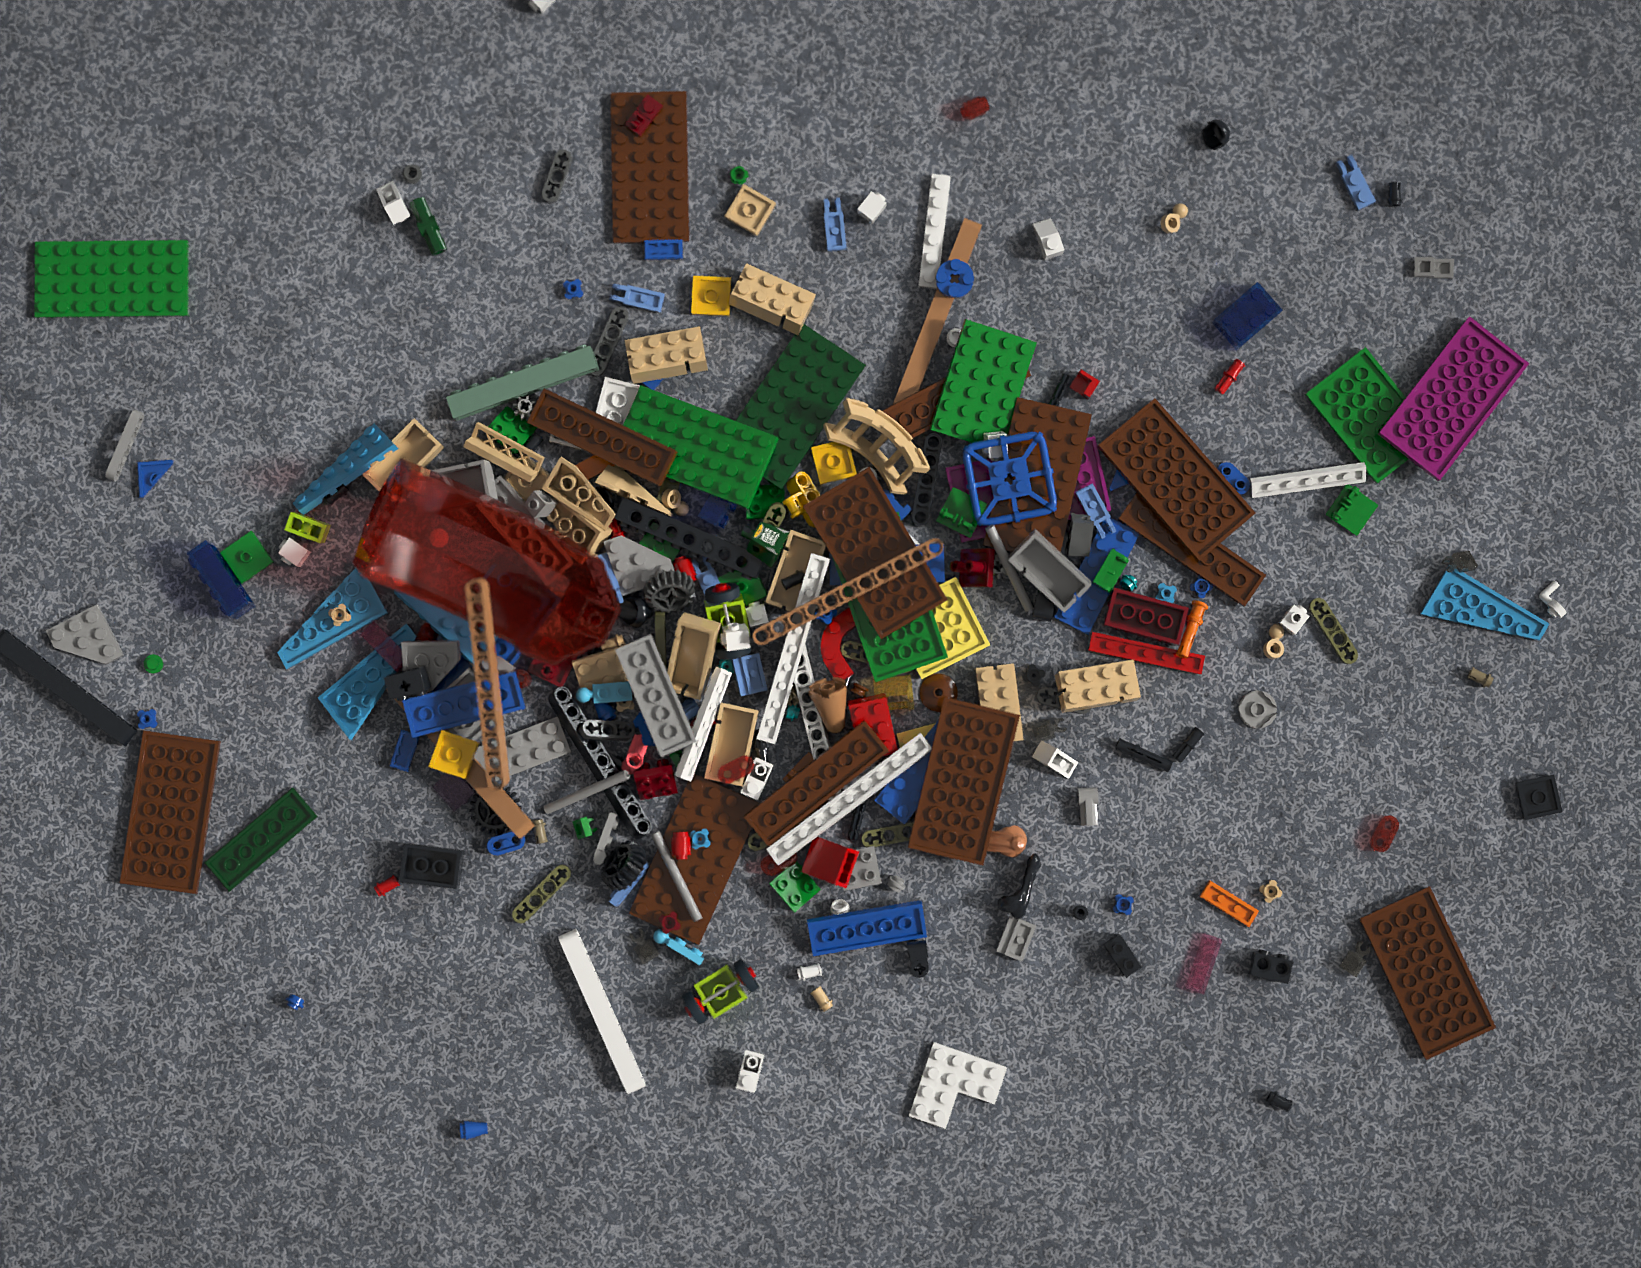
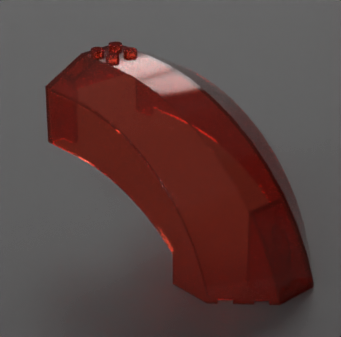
[353,458,621,666]

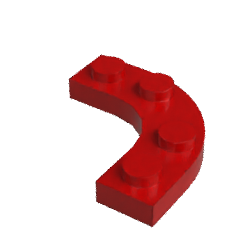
[821,607,856,680]

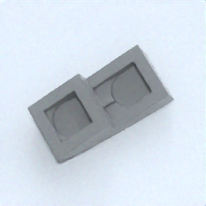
[1414,257,1454,279]

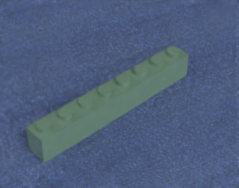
[446,345,600,421]

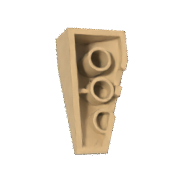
[542,457,616,531]
[595,465,673,518]
[547,497,613,563]

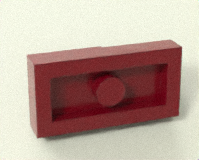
[625,94,663,137]

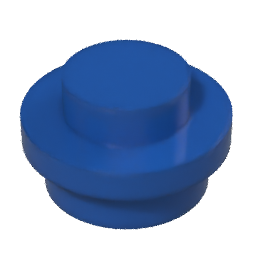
[285,994,304,1010]

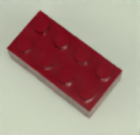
[1102,588,1189,646]

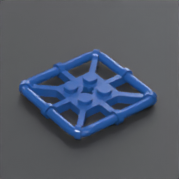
[963,431,1057,526]

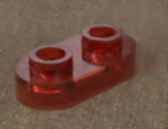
[718,756,754,784]
[1370,815,1399,852]
[760,853,798,876]

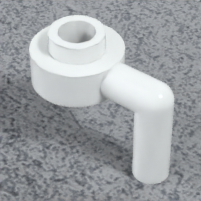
[1539,580,1567,618]

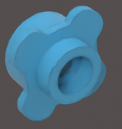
[1156,583,1177,603]
[690,829,710,849]

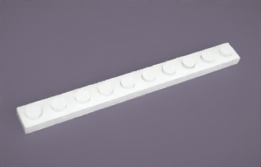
[757,553,830,744]
[766,733,932,865]

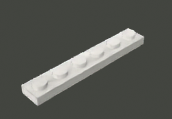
[918,174,951,289]
[1250,462,1366,498]
[675,667,732,781]

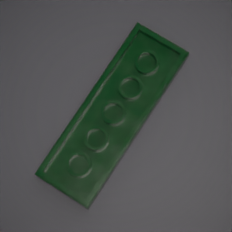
[204,787,318,892]

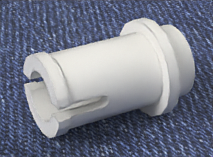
[797,963,822,981]

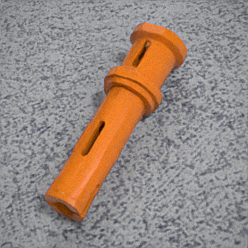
[1176,600,1209,659]

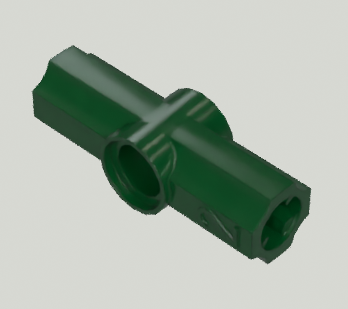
[409,197,447,256]

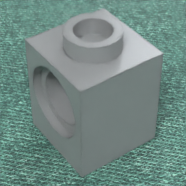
[523,490,558,518]

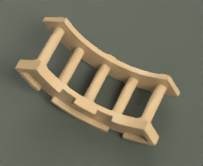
[823,398,930,495]

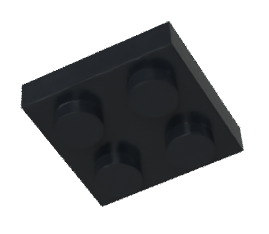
[1515,775,1563,820]

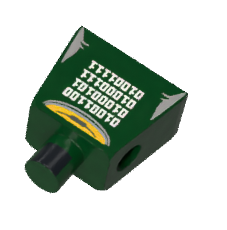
[740,522,790,567]

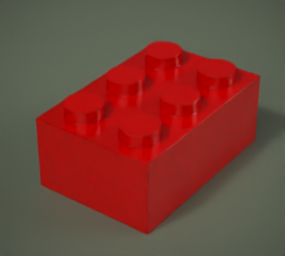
[847,693,898,756]

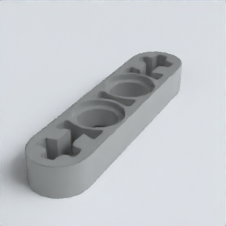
[105,410,144,482]

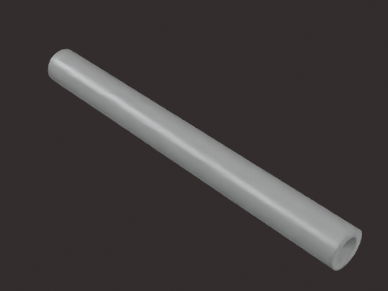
[985,525,1033,612]
[544,770,629,814]
[651,831,702,922]

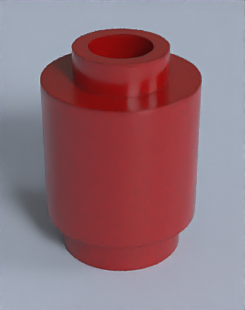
[673,555,697,581]
[671,832,691,860]

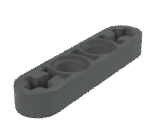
[590,307,629,377]

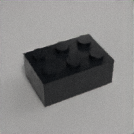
[399,843,465,889]

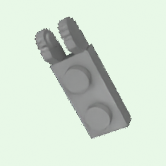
[593,812,620,865]

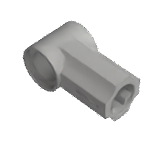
[1077,787,1098,826]

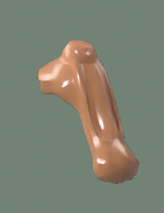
[987,825,1027,858]

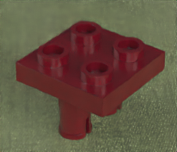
[949,548,995,588]
[527,637,579,687]
[633,759,678,800]

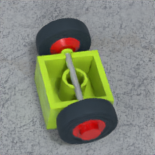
[704,583,751,660]
[682,959,759,1025]

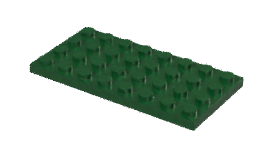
[736,324,866,490]

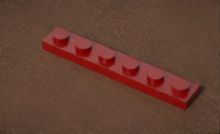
[1088,632,1205,675]

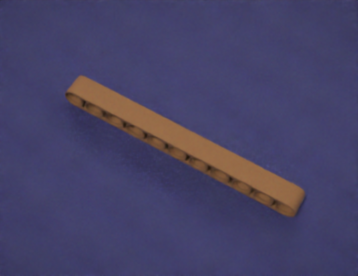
[893,218,982,404]
[753,538,944,645]
[466,578,510,791]
[386,688,535,839]

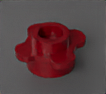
[659,912,681,934]

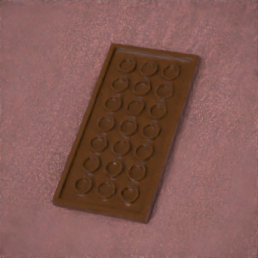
[611,91,689,244]
[983,397,1092,553]
[1097,398,1255,562]
[803,467,948,639]
[908,697,1020,866]
[120,730,221,894]
[629,774,759,945]
[1359,886,1496,1060]

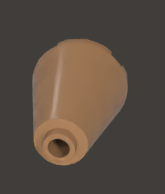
[808,677,847,733]

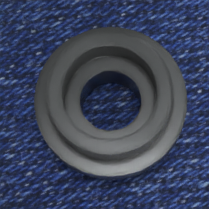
[403,164,422,184]

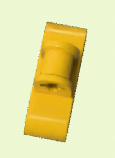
[782,472,820,528]

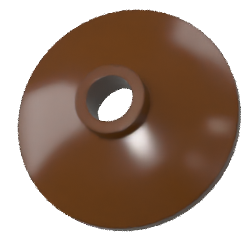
[919,674,958,712]

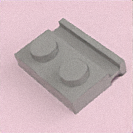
[996,915,1036,961]

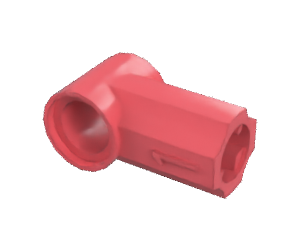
[622,734,648,775]

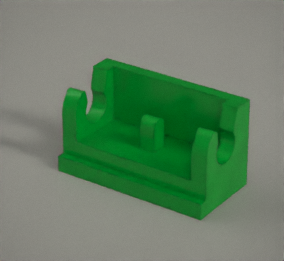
[1092,548,1129,594]

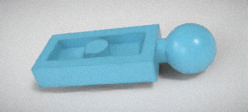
[576,681,632,704]
[653,929,704,965]

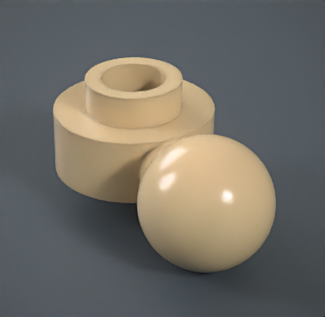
[1161,203,1188,233]
[662,489,689,516]
[1263,624,1284,659]

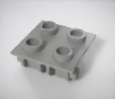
[843,846,882,891]

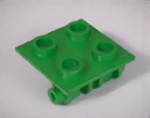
[488,406,537,454]
[1325,484,1378,536]
[746,485,785,520]
[936,487,987,538]
[769,861,821,913]

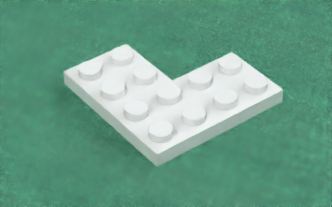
[549,377,640,451]
[909,1042,1007,1129]

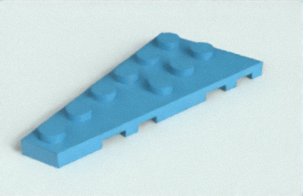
[293,423,399,515]
[277,563,388,669]
[1420,565,1549,641]
[394,575,505,667]
[318,624,419,740]

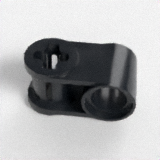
[907,940,929,978]

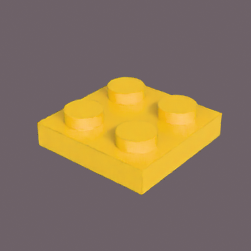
[691,276,731,316]
[811,442,857,485]
[429,730,479,779]

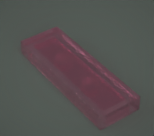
[360,621,403,672]
[1185,933,1223,994]

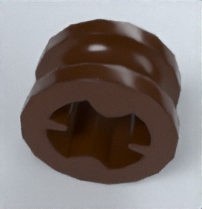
[850,682,869,698]

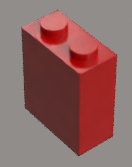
[801,837,859,888]

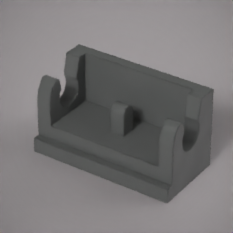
[1066,513,1094,557]

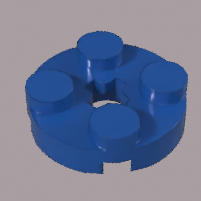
[936,259,974,298]

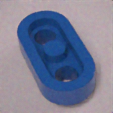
[1217,462,1250,495]
[487,831,525,855]

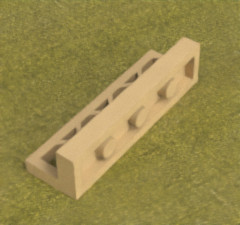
[463,422,545,483]

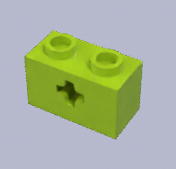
[284,512,331,543]

